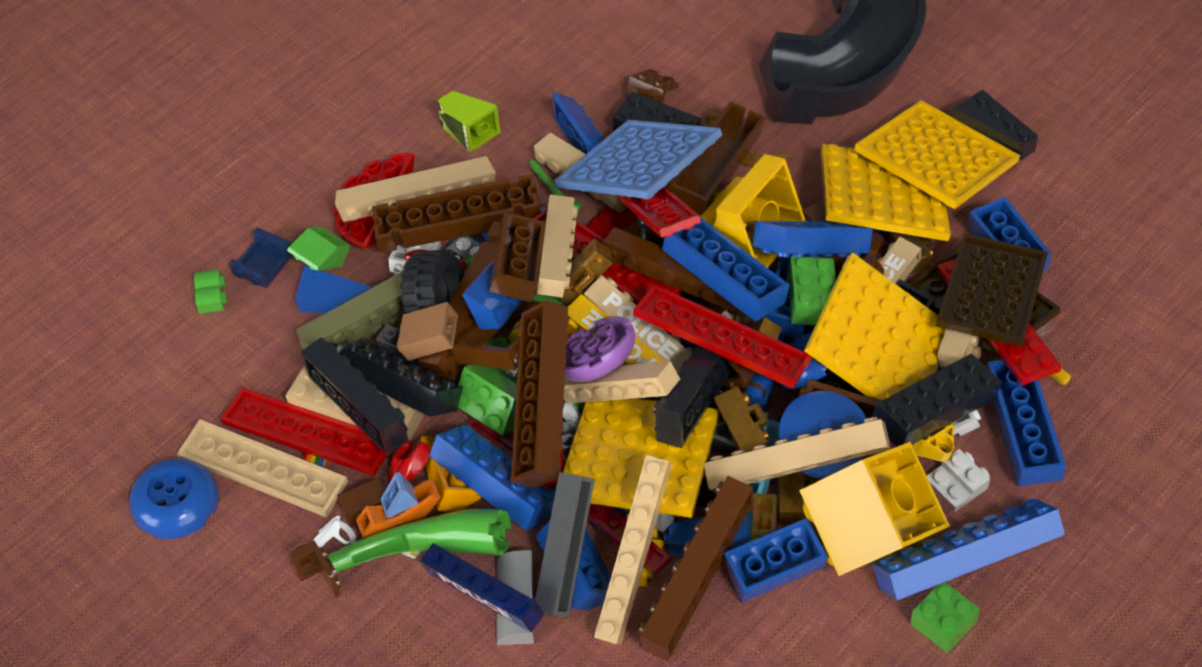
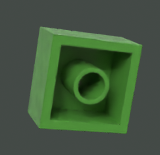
[910,582,980,653]

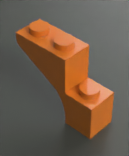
[356,480,441,538]

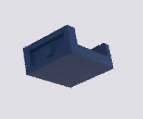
[229,227,293,289]

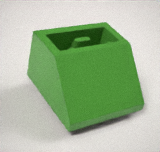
[287,226,350,271]

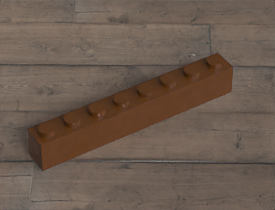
[603,227,751,319]

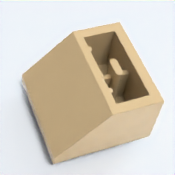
[937,329,981,369]

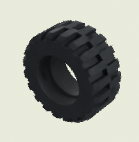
[400,250,465,313]

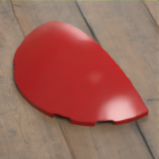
[333,153,415,249]

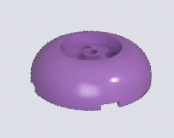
[565,316,635,382]

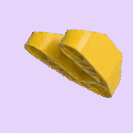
[912,423,954,462]

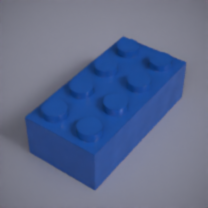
[967,197,1051,271]

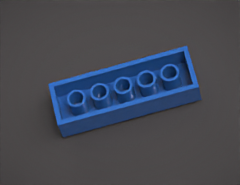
[662,217,789,322]
[752,221,873,257]
[987,360,1066,486]
[429,424,556,531]

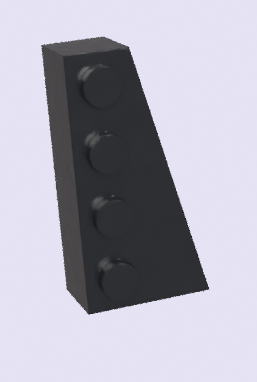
[952,89,1038,161]

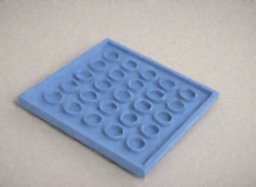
[554,120,722,199]

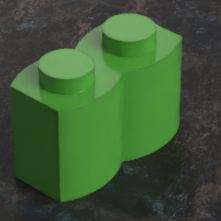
[194,269,227,314]

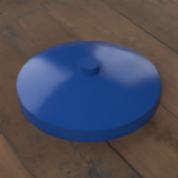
[778,391,866,479]

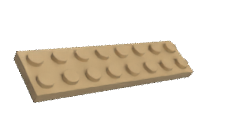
[177,419,348,517]

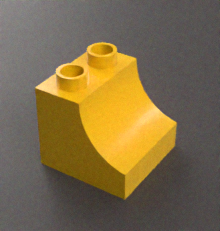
[700,154,806,268]
[799,442,950,576]

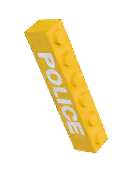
[568,294,676,397]

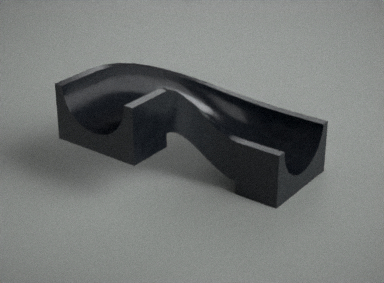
[759,0,926,125]

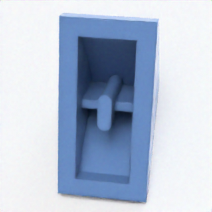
[380,472,419,518]

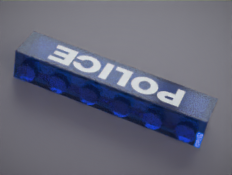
[420,543,545,632]

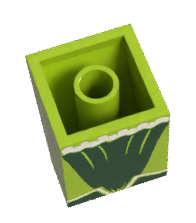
[437,91,501,152]

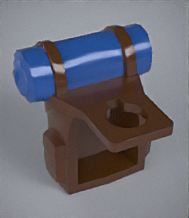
[721,360,773,403]

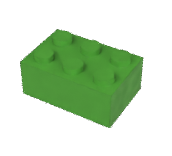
[786,256,836,325]
[458,365,517,436]

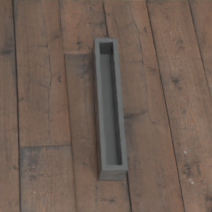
[533,472,595,617]

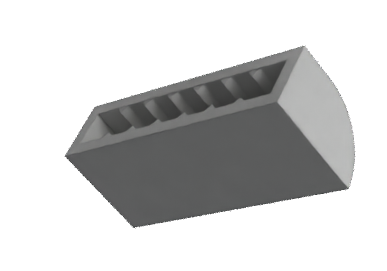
[497,550,534,645]

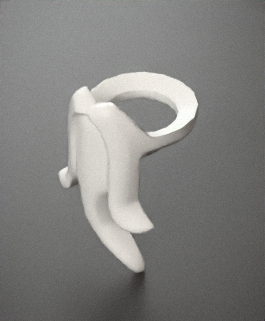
[313,515,356,548]

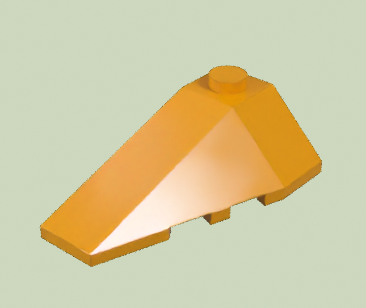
[420,436,482,512]

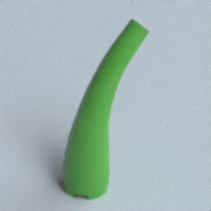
[327,509,511,573]

